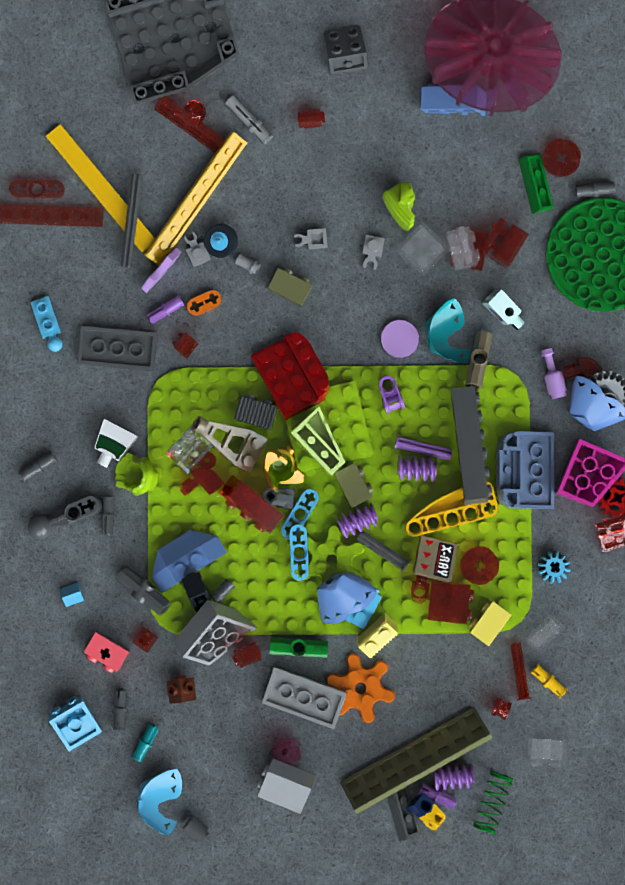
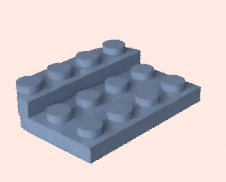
[496,431,554,509]

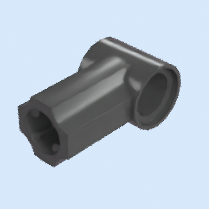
[263,488,295,509]

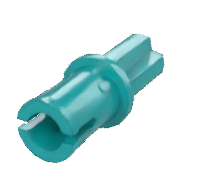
[131,724,159,762]

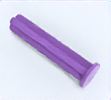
[394,435,452,460]

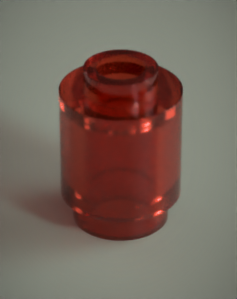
[297,108,325,129]

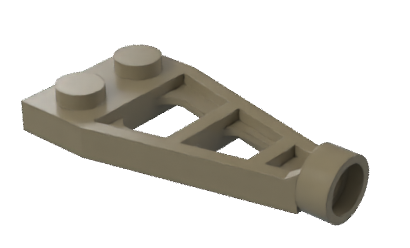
[192,416,267,473]

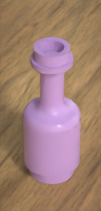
[541,348,567,400]

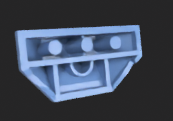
[152,530,227,593]

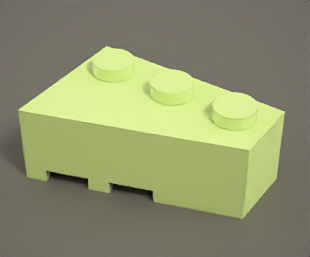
[291,407,345,476]

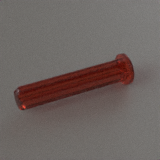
[510,642,532,701]

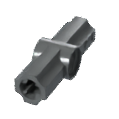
[117,567,171,616]

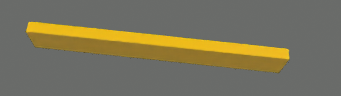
[46,124,155,253]
[144,131,247,266]

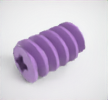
[397,456,437,482]
[336,502,378,538]
[434,764,474,791]

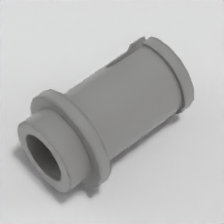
[235,253,261,274]

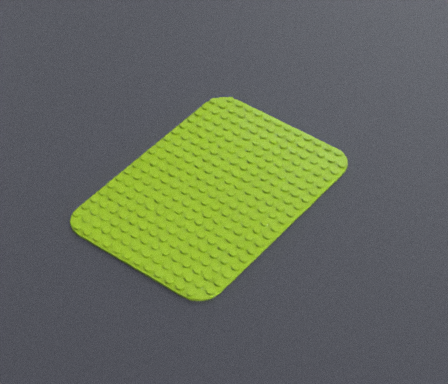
[147,365,532,635]

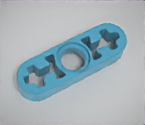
[281,489,319,539]
[289,524,309,581]

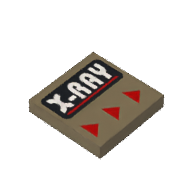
[413,536,458,583]

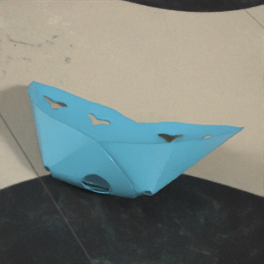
[136,769,182,835]

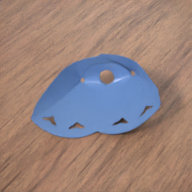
[569,376,625,431]
[317,572,377,624]

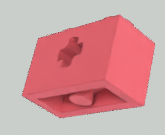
[84,632,130,673]

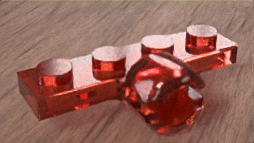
[154,96,224,153]

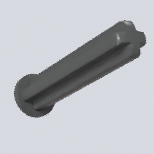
[357,531,411,573]

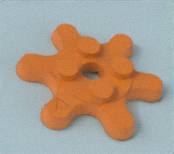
[326,653,395,723]

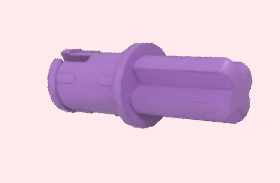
[147,295,185,324]
[419,783,457,809]

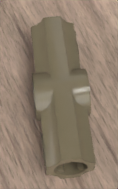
[465,330,493,390]

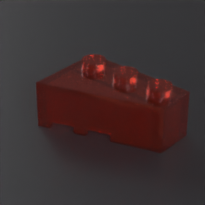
[218,475,284,533]

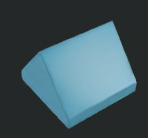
[60,582,84,607]

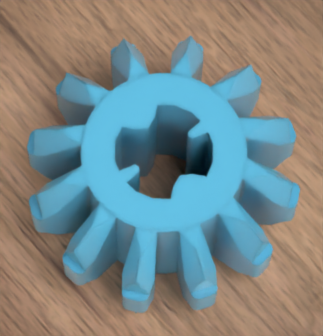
[538,551,571,584]

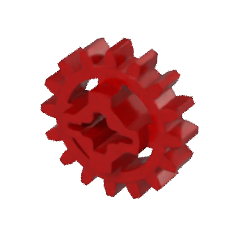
[598,478,625,519]

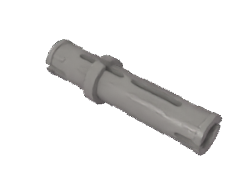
[225,95,273,145]

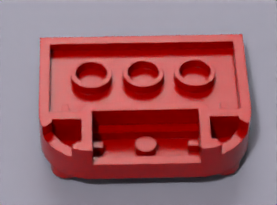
[250,332,330,420]

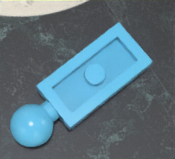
[30,296,63,352]

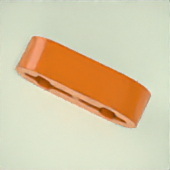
[187,290,222,316]

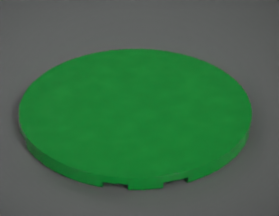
[546,198,625,312]

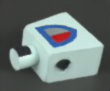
[482,289,525,330]

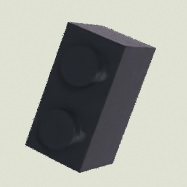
[181,572,212,613]

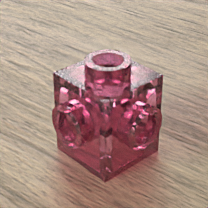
[272,738,302,766]

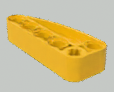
[405,482,498,537]

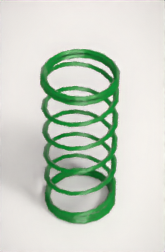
[473,771,514,834]

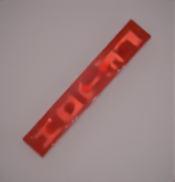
[0,204,104,228]

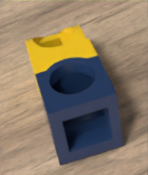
[406,793,446,831]

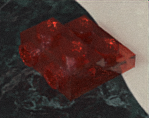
[427,582,474,624]

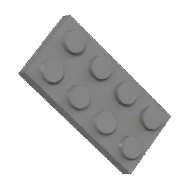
[262,666,347,729]

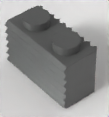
[234,394,278,430]

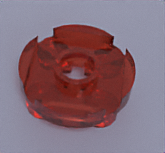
[542,139,581,178]
[460,546,499,585]

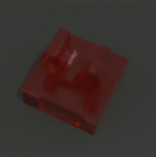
[172,333,198,359]
[132,626,159,653]

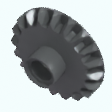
[582,371,625,409]

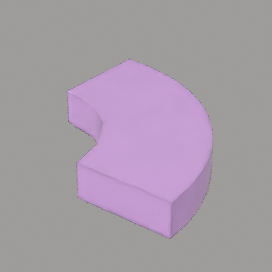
[142,248,182,293]

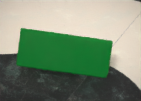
[518,154,554,214]

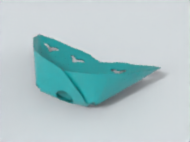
[424,298,470,363]

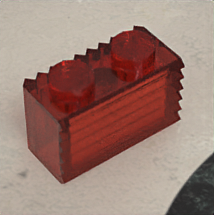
[232,641,263,668]

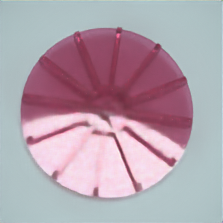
[424,0,562,116]

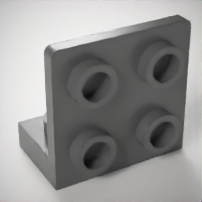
[323,26,368,75]

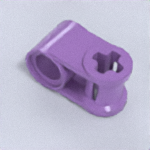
[378,376,405,414]

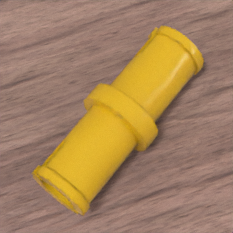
[530,664,567,698]

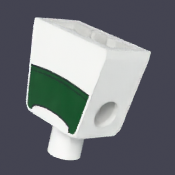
[94,419,138,468]

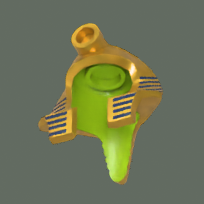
[263,444,305,490]

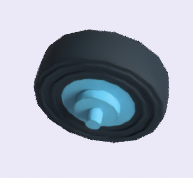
[204,224,238,258]

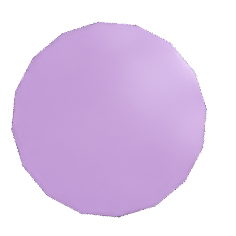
[381,320,419,358]

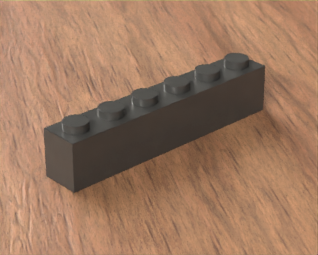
[451,386,492,505]

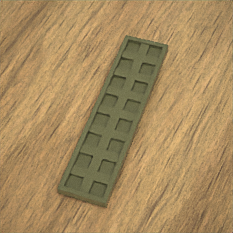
[340,707,492,814]

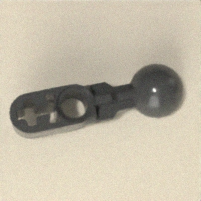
[28,496,103,540]

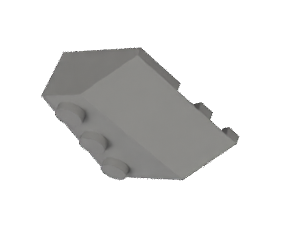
[173,600,257,666]

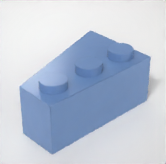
[421,83,486,116]

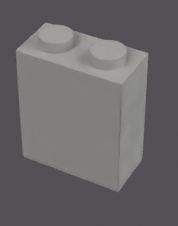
[257,759,316,814]

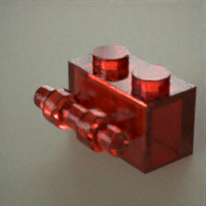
[480,218,529,268]

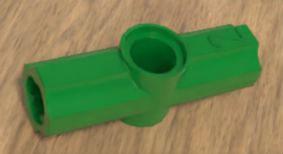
[269,637,328,658]

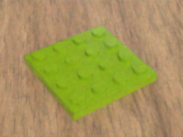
[286,381,373,472]

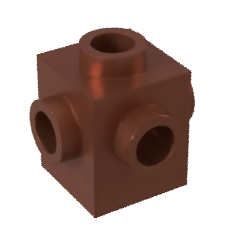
[166,674,197,704]

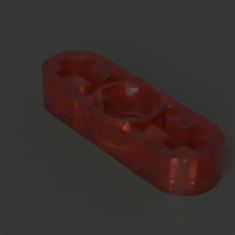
[9,180,65,199]

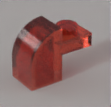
[562,357,603,379]
[180,467,225,496]

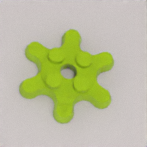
[298,524,365,584]

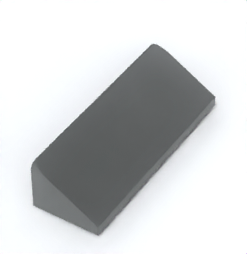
[387,786,421,840]

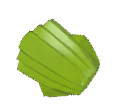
[382,181,415,231]
[115,452,159,496]

